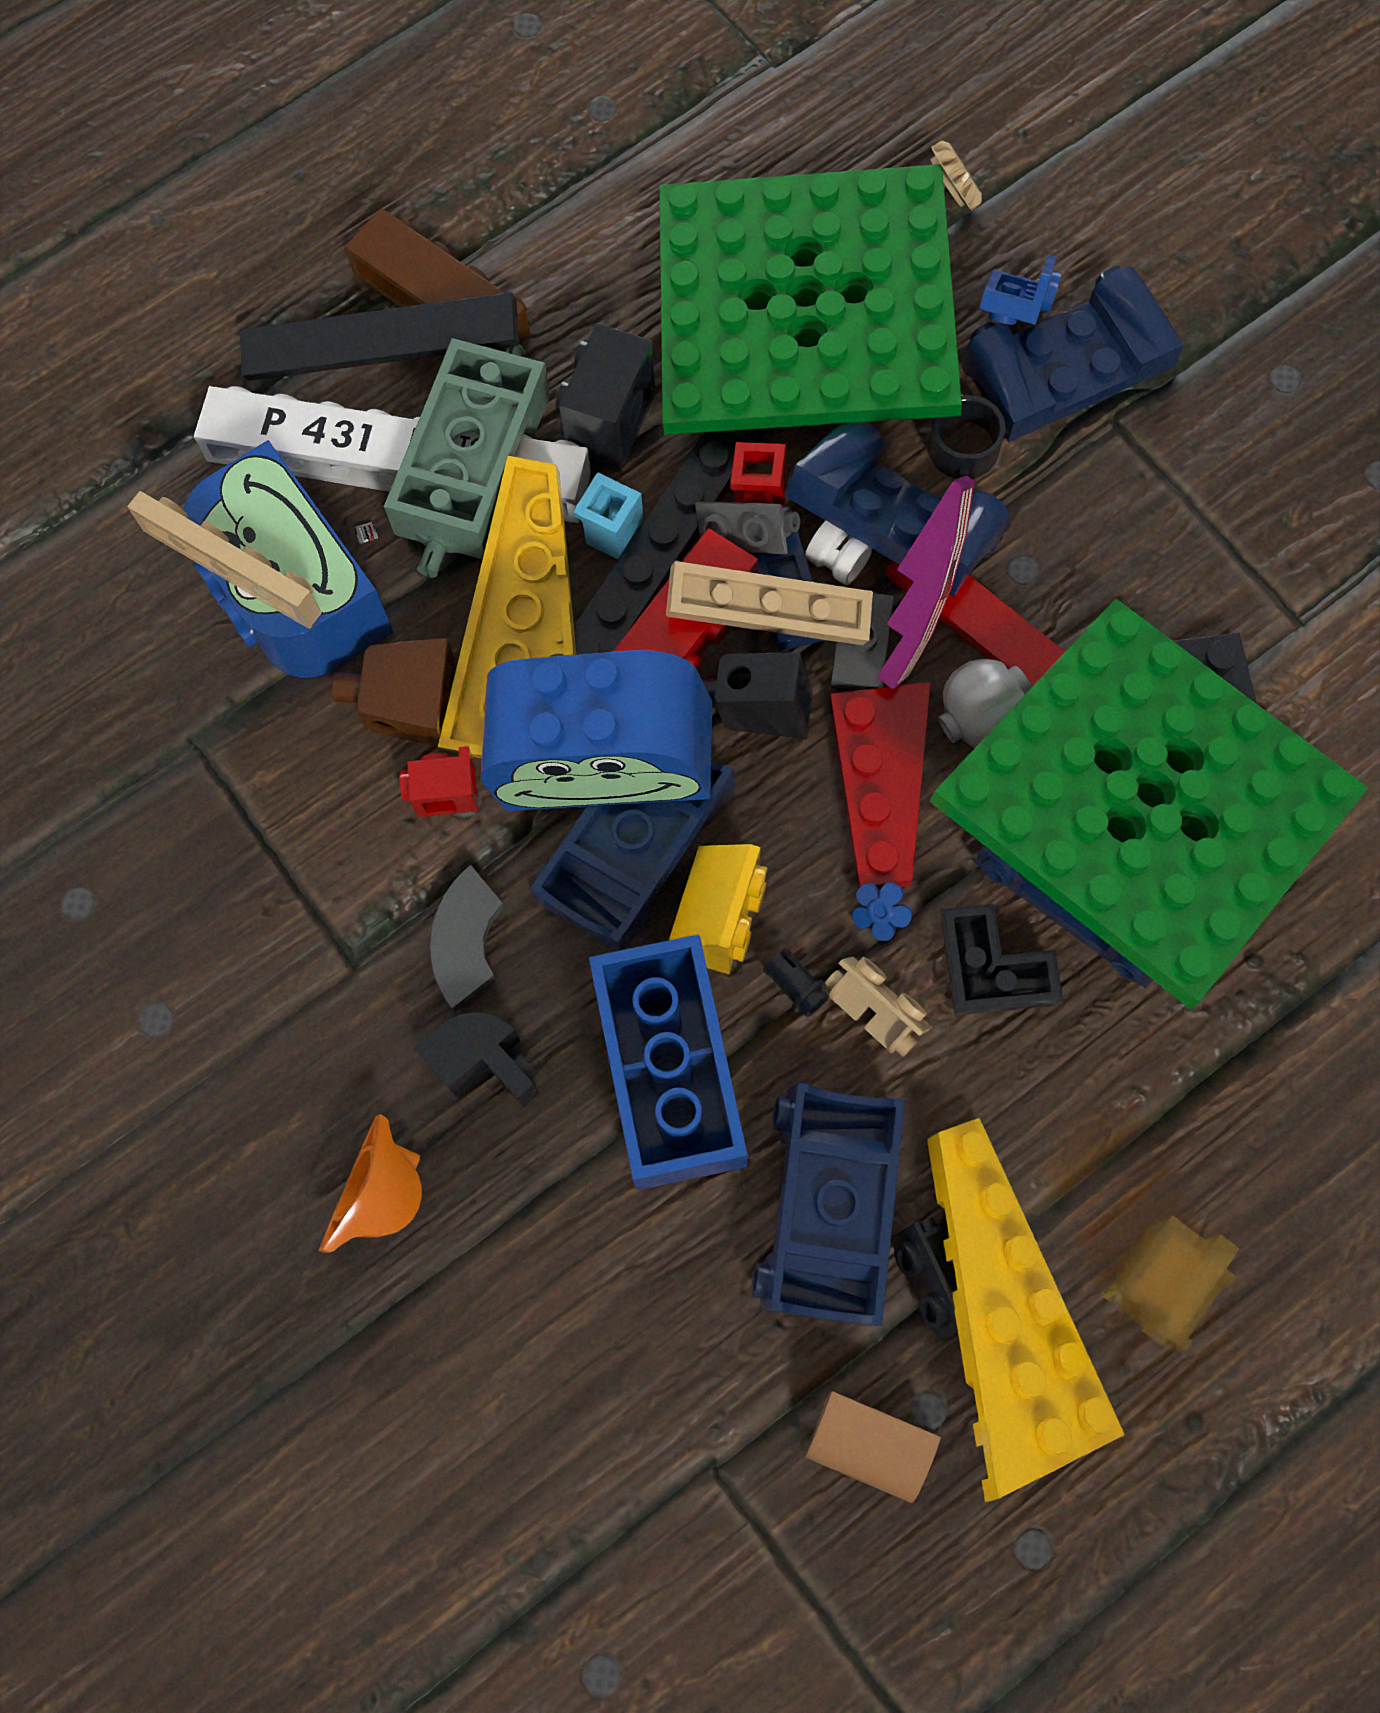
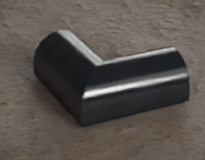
[940,904,1064,1016]

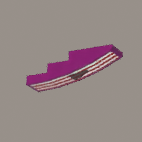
[877,476,975,689]

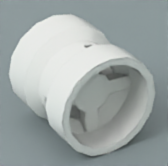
[805,521,873,586]

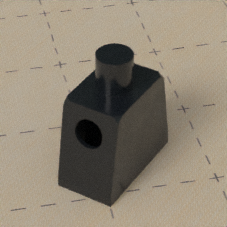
[700,652,813,739]

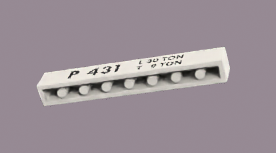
[194,386,591,523]

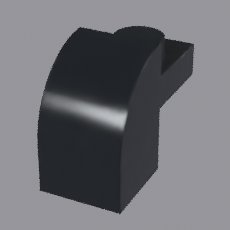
[413,1013,539,1107]

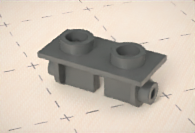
[695,501,800,554]

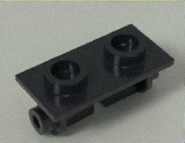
[891,1217,958,1341]

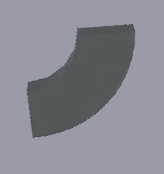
[430,865,505,1012]

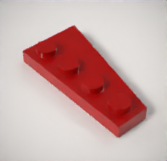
[829,682,931,890]

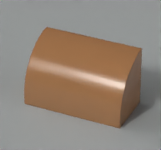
[805,1391,941,1503]

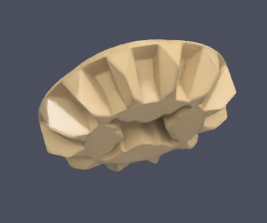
[930,141,982,211]

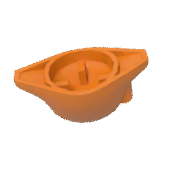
[318,1114,422,1253]

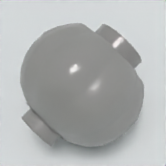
[938,659,1032,749]

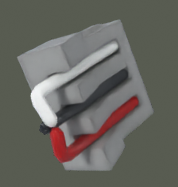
[356,522,378,544]

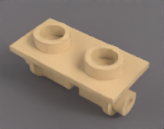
[825,956,932,1057]

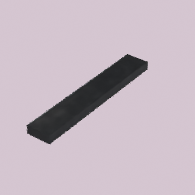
[240,292,519,381]

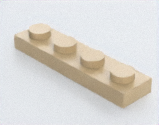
[127,491,321,629]
[666,561,873,645]

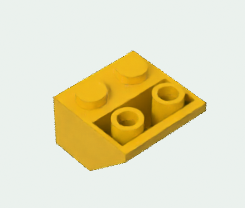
[669,844,767,974]

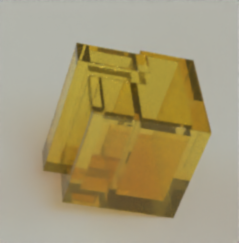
[1102,1216,1239,1352]

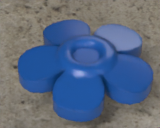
[852,882,913,941]

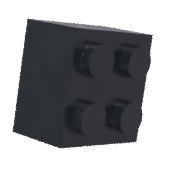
[556,323,656,473]

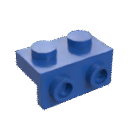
[979,255,1062,325]

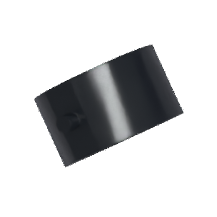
[928,395,1006,479]

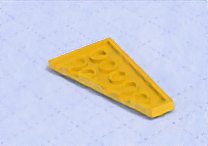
[438,456,577,758]
[927,1118,1125,1503]

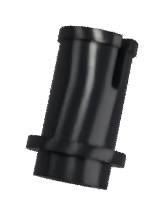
[763,948,830,1017]

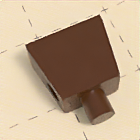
[332,638,455,746]

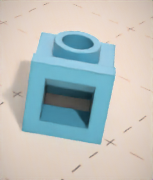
[573,472,644,559]

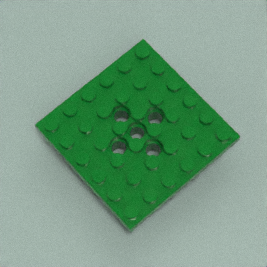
[660,164,962,435]
[930,599,1368,1010]

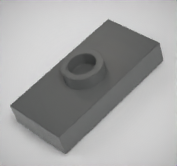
[831,593,894,691]

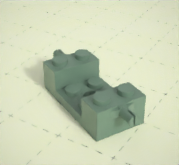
[384,338,550,578]

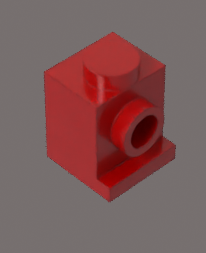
[730,442,789,507]
[399,746,479,817]

